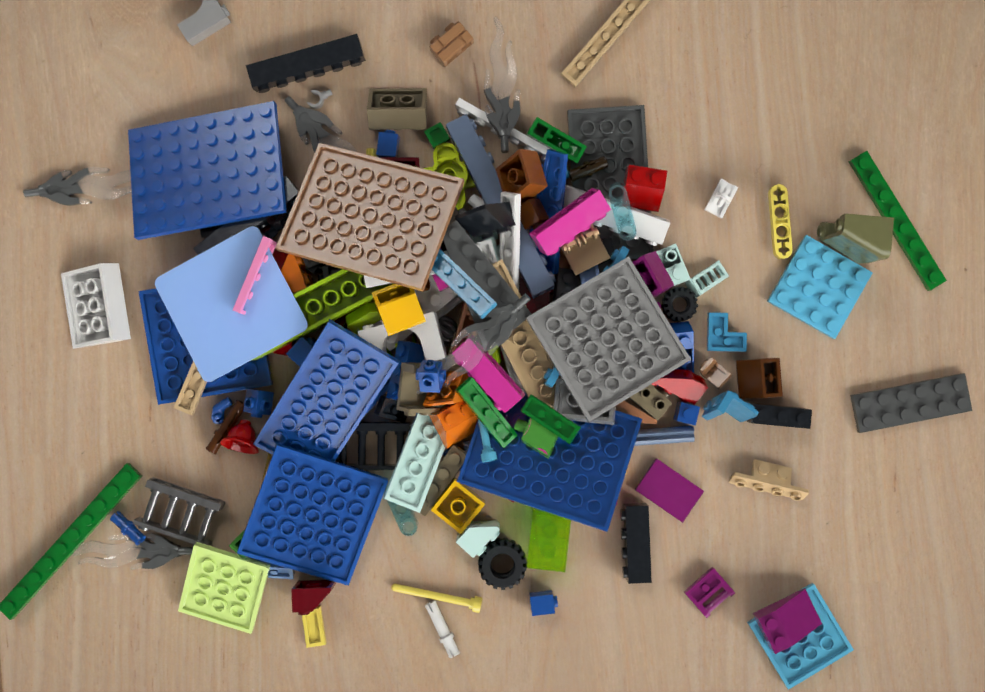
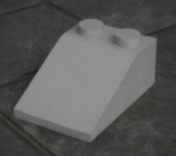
[554,378,616,425]

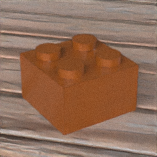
[496,149,548,204]

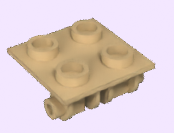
[561,224,610,276]

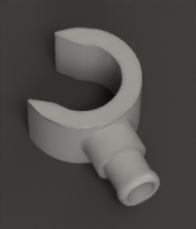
[307,89,333,109]

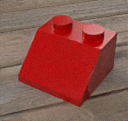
[621,165,668,212]

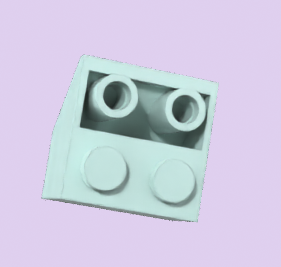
[656,244,690,286]
[456,520,500,558]

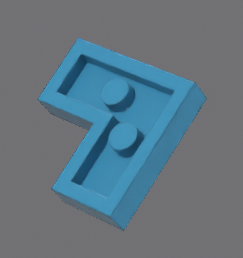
[707,313,747,352]

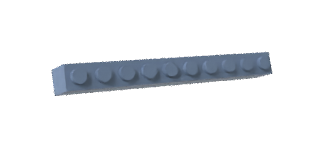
[446,114,556,299]

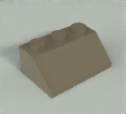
[367,88,427,131]

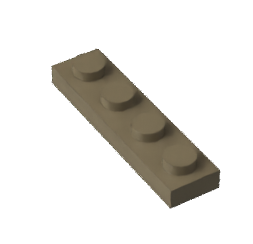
[420,444,467,516]

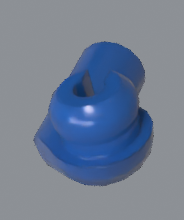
[211,397,233,424]

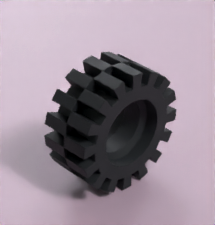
[661,287,698,322]

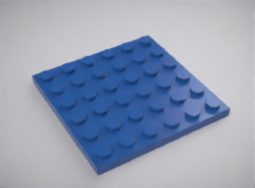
[138,288,273,405]
[237,443,389,586]

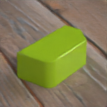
[345,303,381,334]

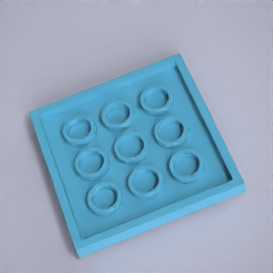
[767,235,873,339]
[747,583,854,690]

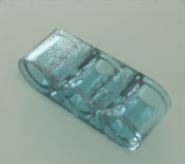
[609,182,636,241]
[384,485,418,536]

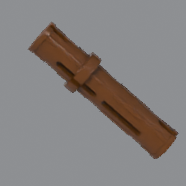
[206,400,244,455]

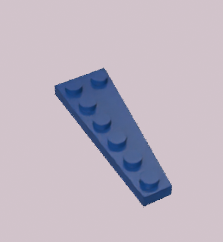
[529,149,568,274]

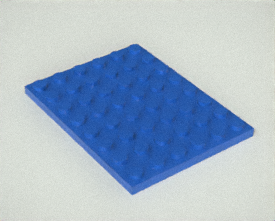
[128,101,287,240]
[457,392,642,532]

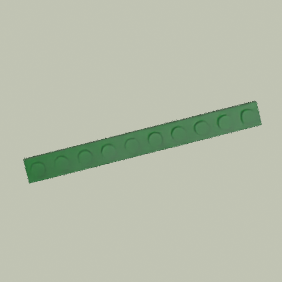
[0,463,143,620]

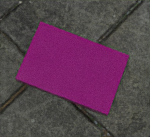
[635,458,704,523]

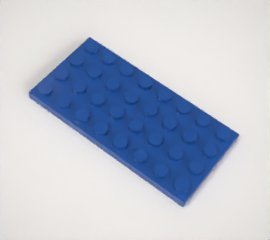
[253,319,399,461]

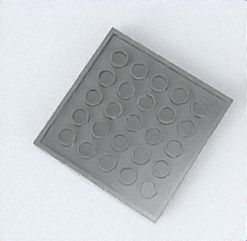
[526,257,691,422]

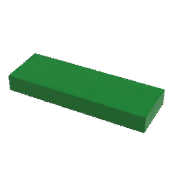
[520,394,581,444]

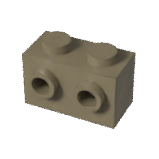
[629,384,672,421]

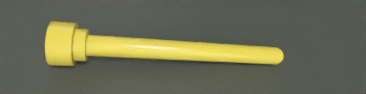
[391,584,482,613]

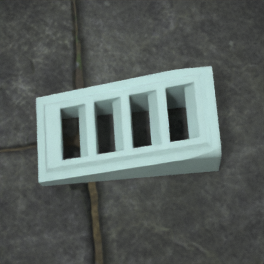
[685,260,729,298]

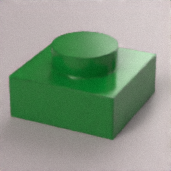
[424,122,450,149]

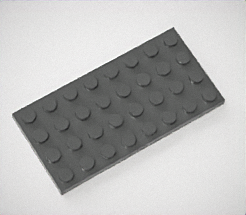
[567,105,654,260]

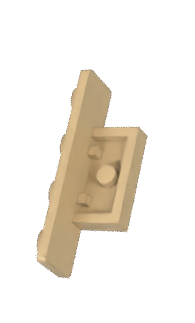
[729,459,809,501]

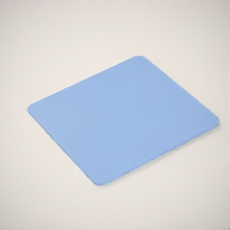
[155,226,308,382]

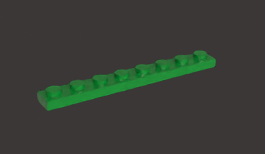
[848,151,947,291]

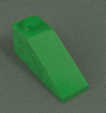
[526,117,587,164]

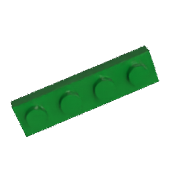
[455,377,518,448]

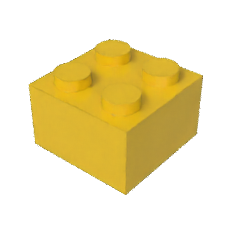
[431,477,486,534]

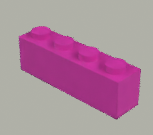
[529,188,611,256]
[452,335,525,413]

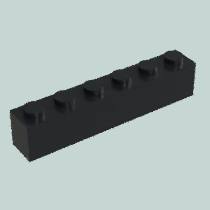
[246,34,366,93]

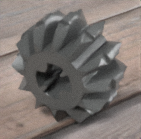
[438,316,457,347]

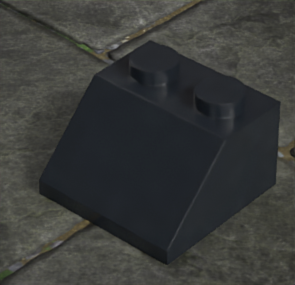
[455,202,516,239]

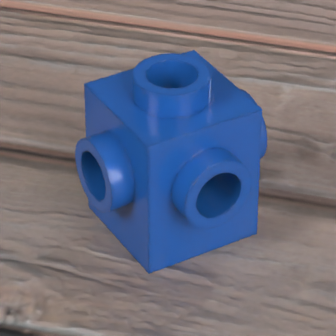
[416,360,446,393]
[243,389,274,418]

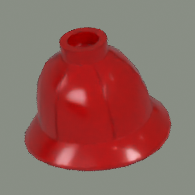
[220,420,259,454]

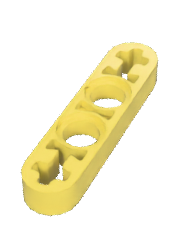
[768,184,793,259]

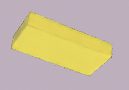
[302,606,326,648]

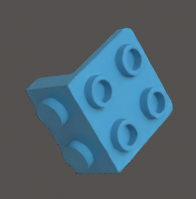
[702,390,759,422]

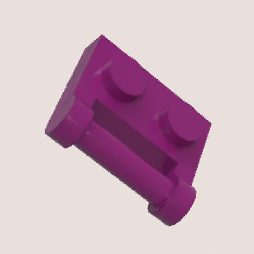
[684,567,735,618]

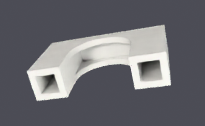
[358,309,448,361]

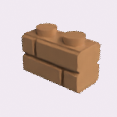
[429,21,474,67]

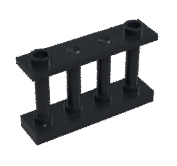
[339,422,411,470]

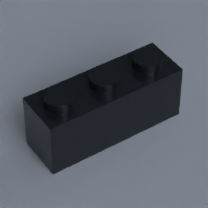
[747,403,812,429]

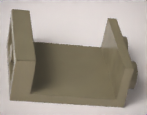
[397,362,444,416]

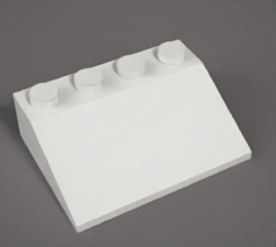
[61,263,131,349]

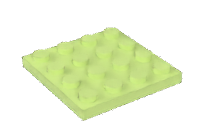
[178,542,271,634]

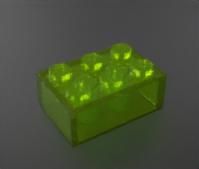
[526,507,571,572]

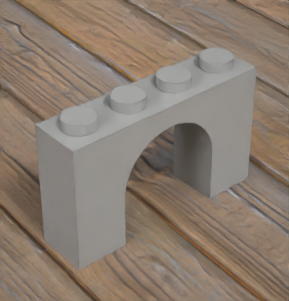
[177,0,231,46]

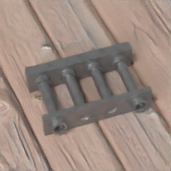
[133,477,226,546]

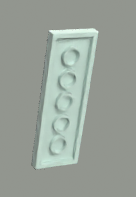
[383,405,445,513]

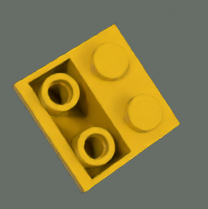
[372,284,426,336]

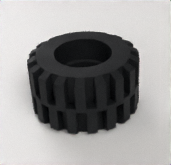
[478,538,527,590]

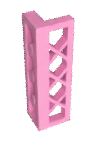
[233,236,277,315]

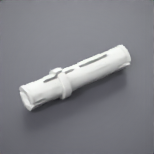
[425,600,460,658]

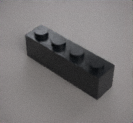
[620,503,652,584]

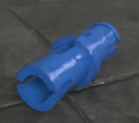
[110,511,146,545]

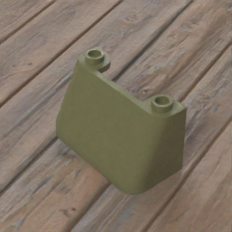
[817,214,894,264]

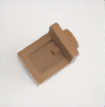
[699,357,732,390]

